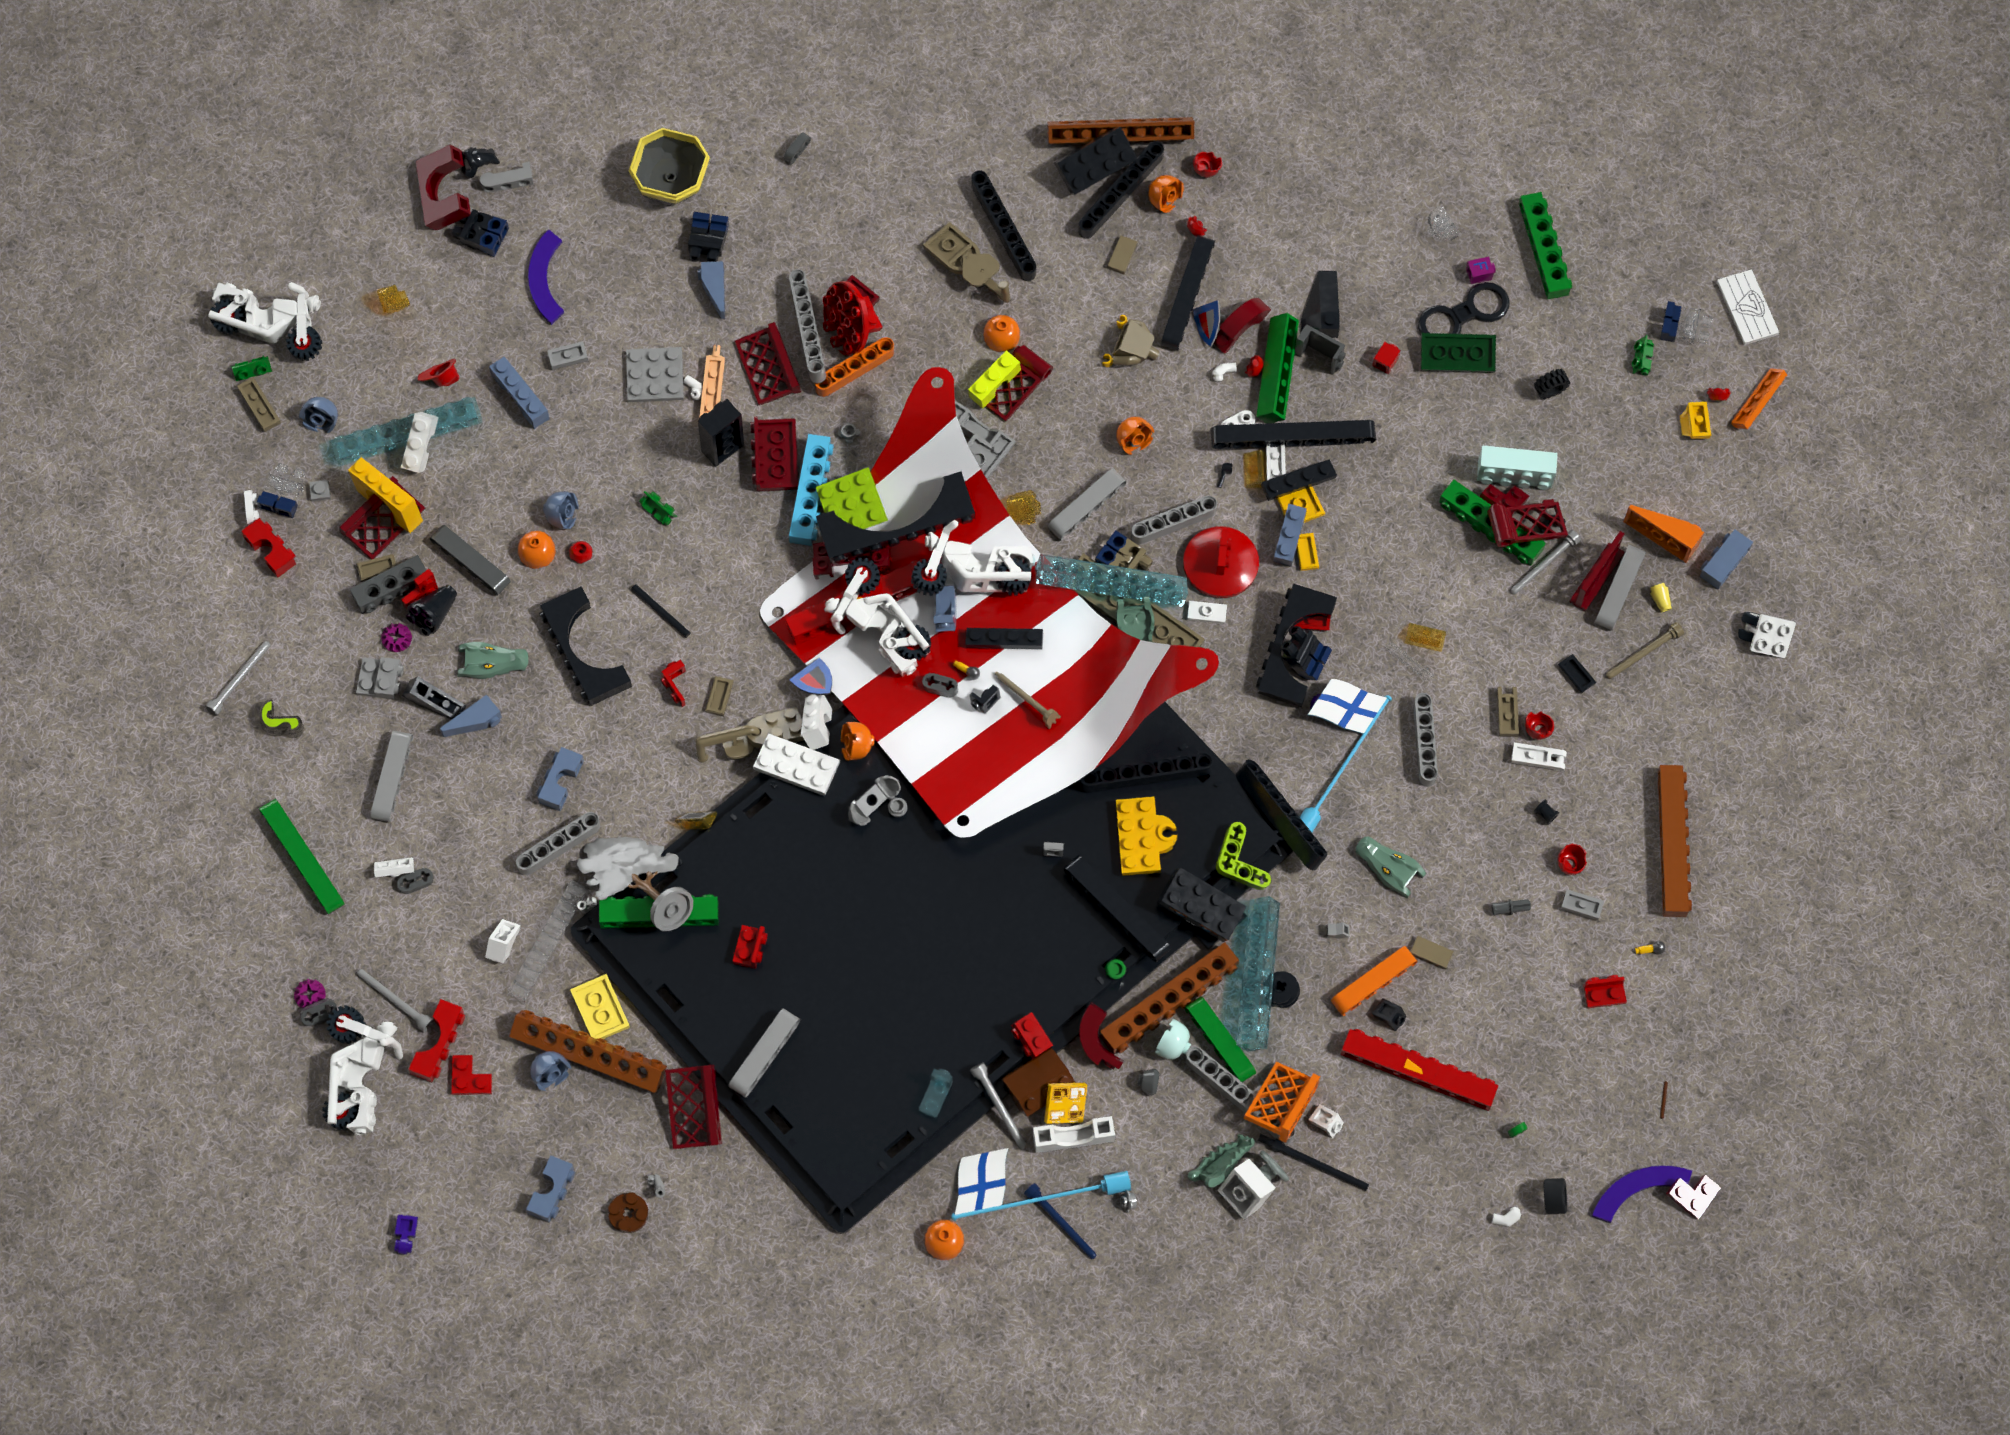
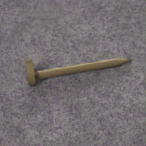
[995,671,1061,729]

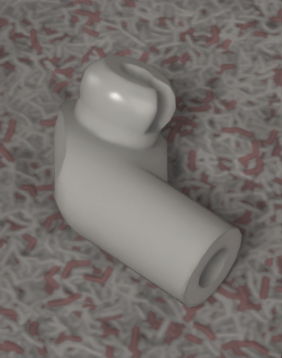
[648,1174,665,1198]

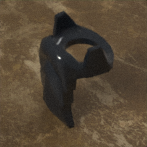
[461,147,500,178]

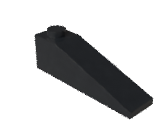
[1301,271,1340,338]

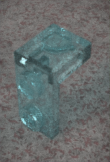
[919,1069,953,1118]

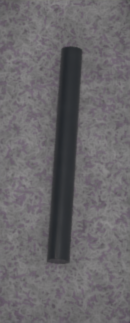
[631,584,691,638]

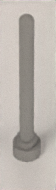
[1510,530,1581,594]
[205,641,270,716]
[357,969,434,1032]
[970,1062,1026,1149]

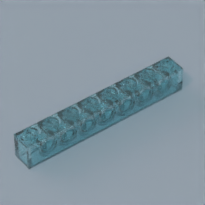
[330,397,483,467]
[1035,554,1188,607]
[1236,896,1280,1052]

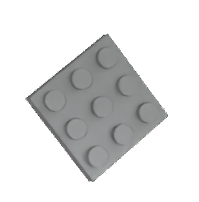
[626,347,684,402]

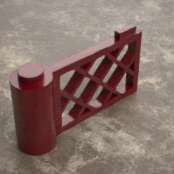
[986,345,1053,422]
[1487,499,1568,547]

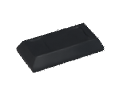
[1558,654,1597,693]

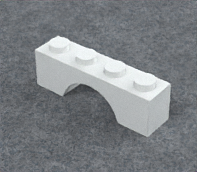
[1033,1116,1115,1153]

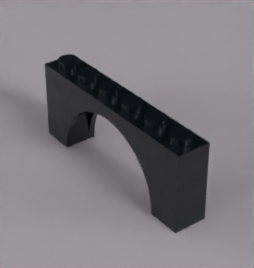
[1256,583,1337,707]
[539,586,632,706]

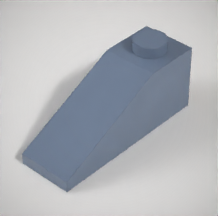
[698,261,725,319]
[440,695,502,737]

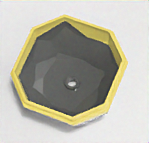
[629,128,710,204]

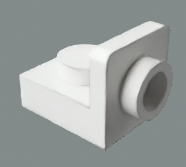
[1308,1104,1343,1138]

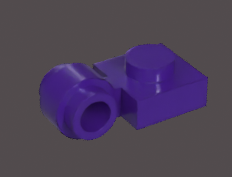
[395,1215,418,1255]

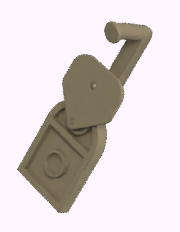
[923,222,1011,303]
[696,707,804,763]

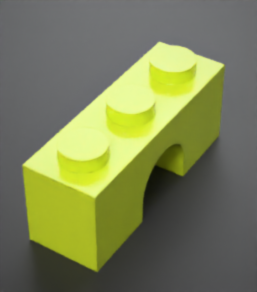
[968,350,1021,409]

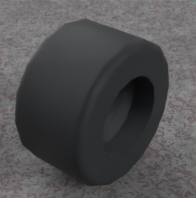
[1544,1178,1567,1214]

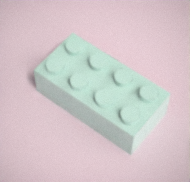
[1477,445,1557,490]

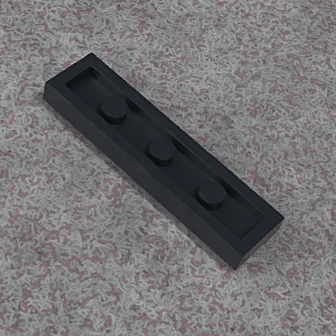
[1261,459,1337,501]
[965,628,1043,649]

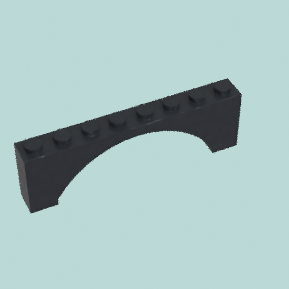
[816,471,975,563]

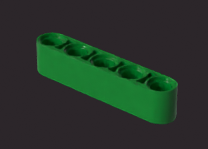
[1184,996,1256,1082]

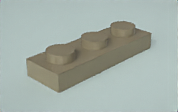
[237,377,281,432]

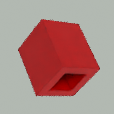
[1372,342,1401,374]

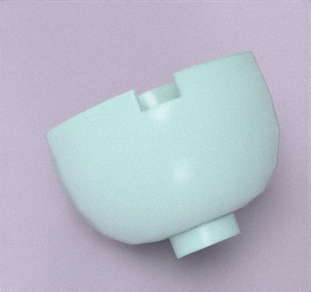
[1155,1019,1191,1059]

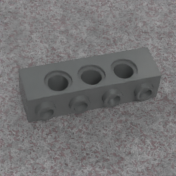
[350,555,426,614]

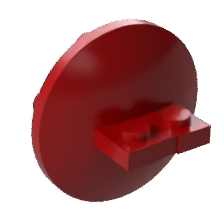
[822,281,883,356]
[1183,526,1259,598]

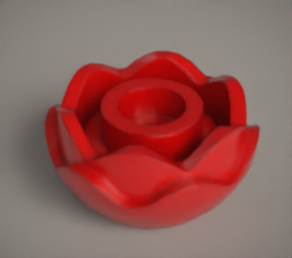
[1187,216,1207,237]
[1245,355,1264,377]
[1707,388,1731,400]
[569,541,593,564]

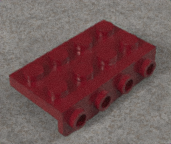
[750,416,798,491]

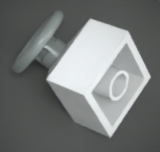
[1218,1151,1289,1219]

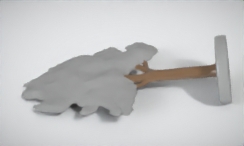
[577,836,693,931]

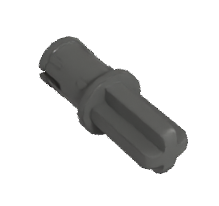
[1491,899,1531,916]

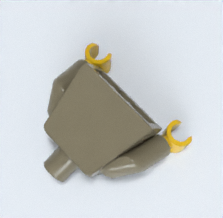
[1102,315,1160,367]

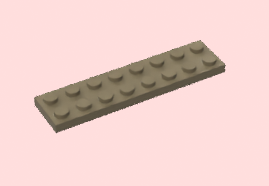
[1063,553,1205,647]

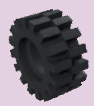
[1534,369,1571,400]

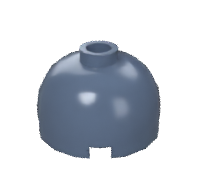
[299,397,338,433]
[543,491,578,529]
[530,1051,571,1091]

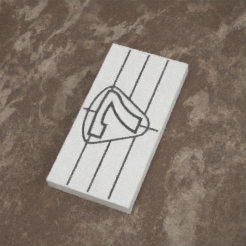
[1717,269,1779,345]

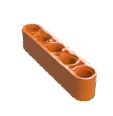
[815,337,894,397]
[1331,946,1418,1016]

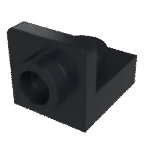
[969,685,1001,714]
[1372,998,1406,1031]

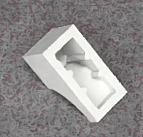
[485,919,520,964]

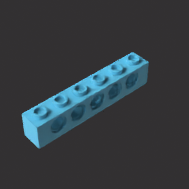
[789,434,834,546]

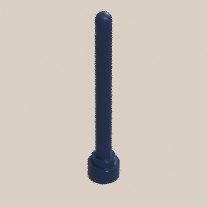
[1024,1183,1096,1259]

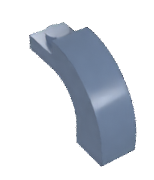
[933,586,957,632]

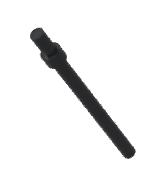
[1257,1134,1369,1191]

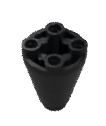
[406,585,457,636]

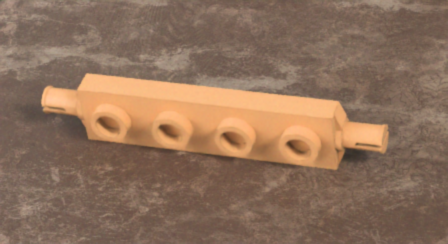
[699,345,725,418]

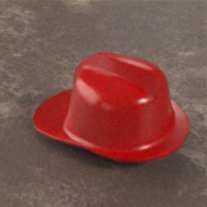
[417,358,460,387]

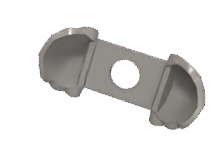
[848,775,901,826]

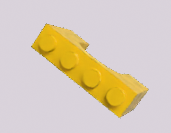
[348,457,423,533]

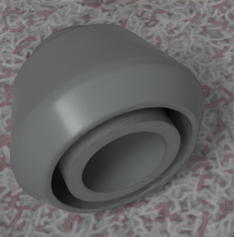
[1138,1069,1159,1096]

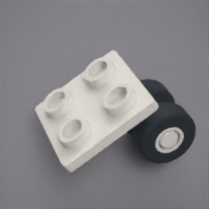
[1738,612,1796,658]

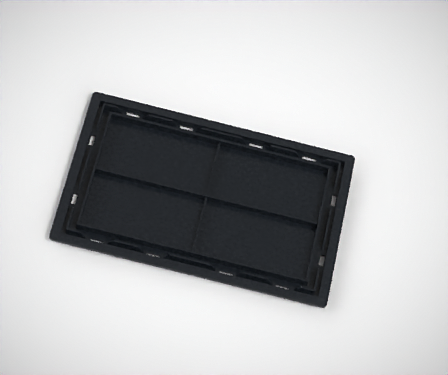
[571,702,1294,1234]

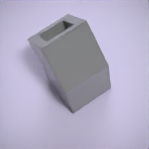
[1327,922,1350,939]

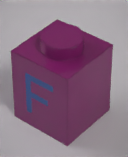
[1466,256,1496,285]

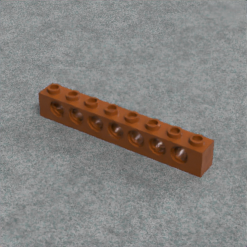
[1047,117,1194,144]
[1099,942,1239,1054]
[509,1010,667,1093]

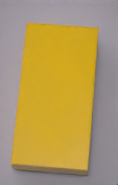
[1297,533,1319,571]

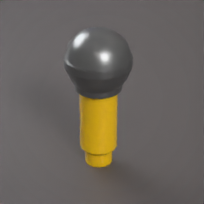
[954,661,980,680]
[1635,941,1665,954]

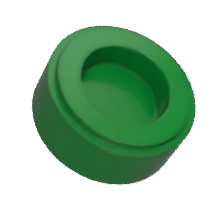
[1105,959,1126,979]
[1508,1122,1528,1138]

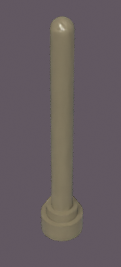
[1606,622,1684,679]

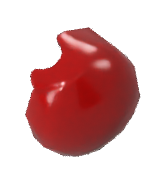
[1193,152,1222,178]
[1525,711,1554,740]
[1557,843,1587,876]

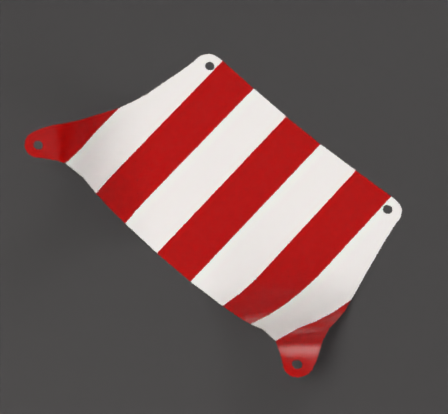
[760,367,1219,838]

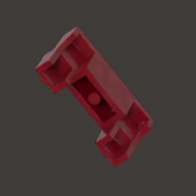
[812,542,890,580]

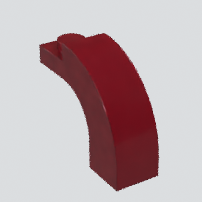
[1214,298,1271,353]
[1080,1002,1124,1070]

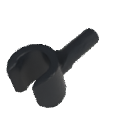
[1217,463,1233,488]

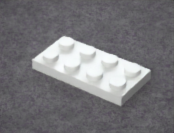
[753,733,840,796]

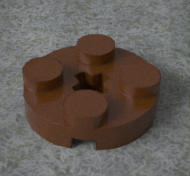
[608,1192,649,1233]

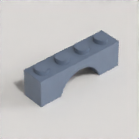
[489,356,549,429]

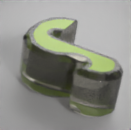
[259,699,304,738]

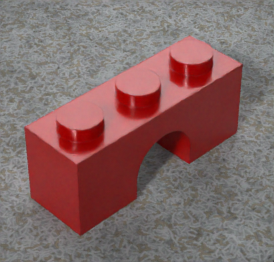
[241,518,296,578]

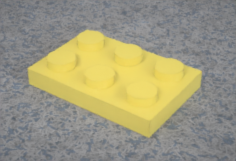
[570,974,630,1039]

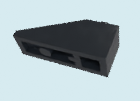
[402,676,466,719]

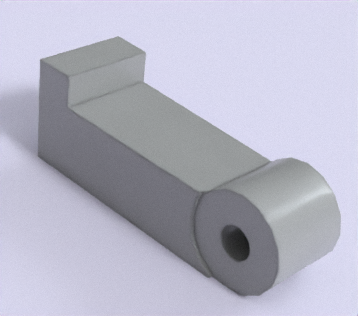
[480,162,534,192]

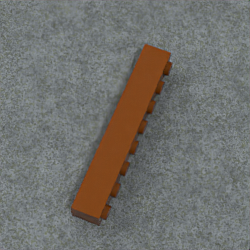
[1658,765,1692,917]

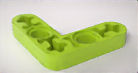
[1216,822,1271,890]

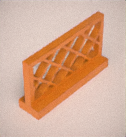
[1244,1062,1320,1143]

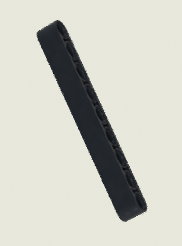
[1210,420,1376,449]

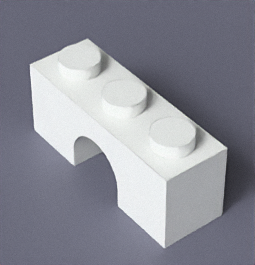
[401,412,439,473]
[801,694,832,750]

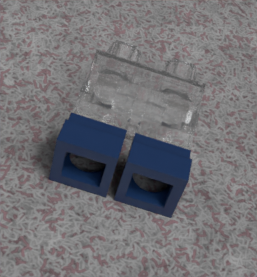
[1660,301,1713,346]
[257,463,305,518]

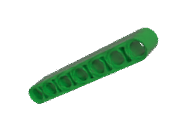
[259,798,345,915]

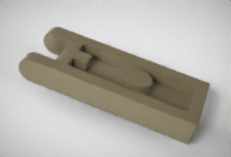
[1497,687,1519,737]

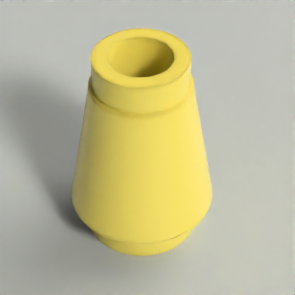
[1650,583,1672,613]

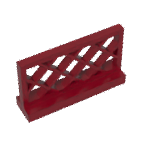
[735,322,802,405]
[339,476,425,559]
[1569,531,1625,612]
[665,1064,722,1149]

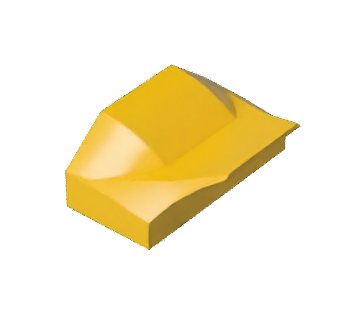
[1679,401,1711,439]

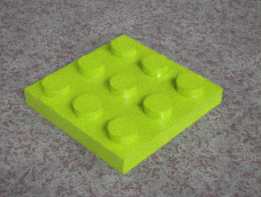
[816,467,889,529]

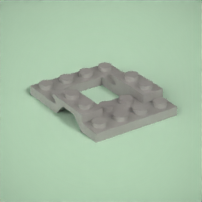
[955,401,1016,480]

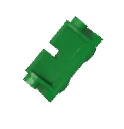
[1632,335,1654,376]
[232,355,272,381]
[639,491,677,525]

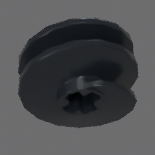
[1264,971,1300,1008]

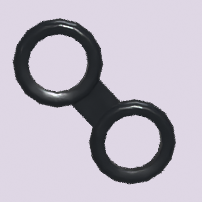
[1418,282,1510,334]

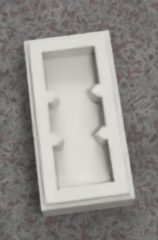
[1187,601,1227,624]
[374,858,414,877]

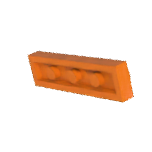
[1731,368,1787,429]

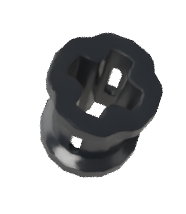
[1534,799,1560,825]

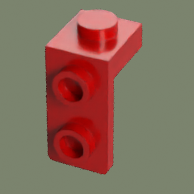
[660,660,686,707]

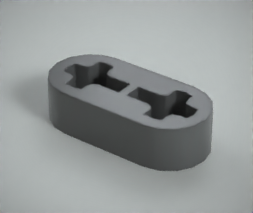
[783,132,811,164]
[922,673,958,698]
[397,868,434,894]
[300,998,337,1026]

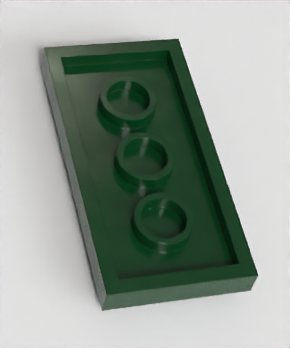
[1421,333,1496,373]

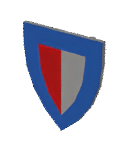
[1193,300,1226,347]

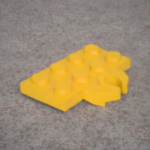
[1116,797,1177,876]

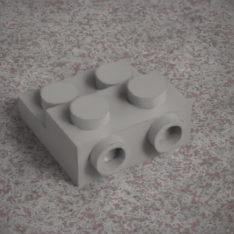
[356,657,404,700]

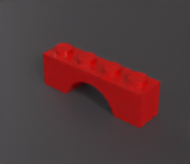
[408,999,465,1083]

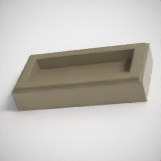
[1107,235,1138,274]
[356,554,396,582]
[705,676,734,717]
[1411,936,1454,970]

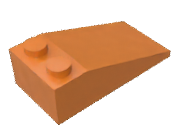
[1623,505,1704,563]

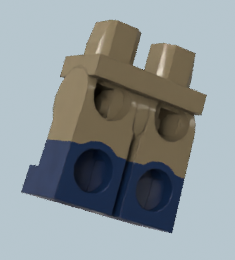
[1095,530,1153,584]

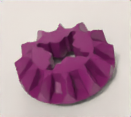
[381,623,412,652]
[294,979,326,1008]

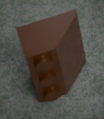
[1002,1047,1075,1117]

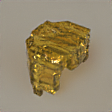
[376,284,410,314]
[1006,490,1041,525]

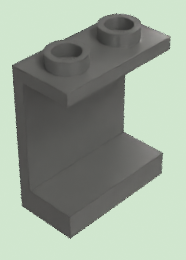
[1295,324,1346,375]

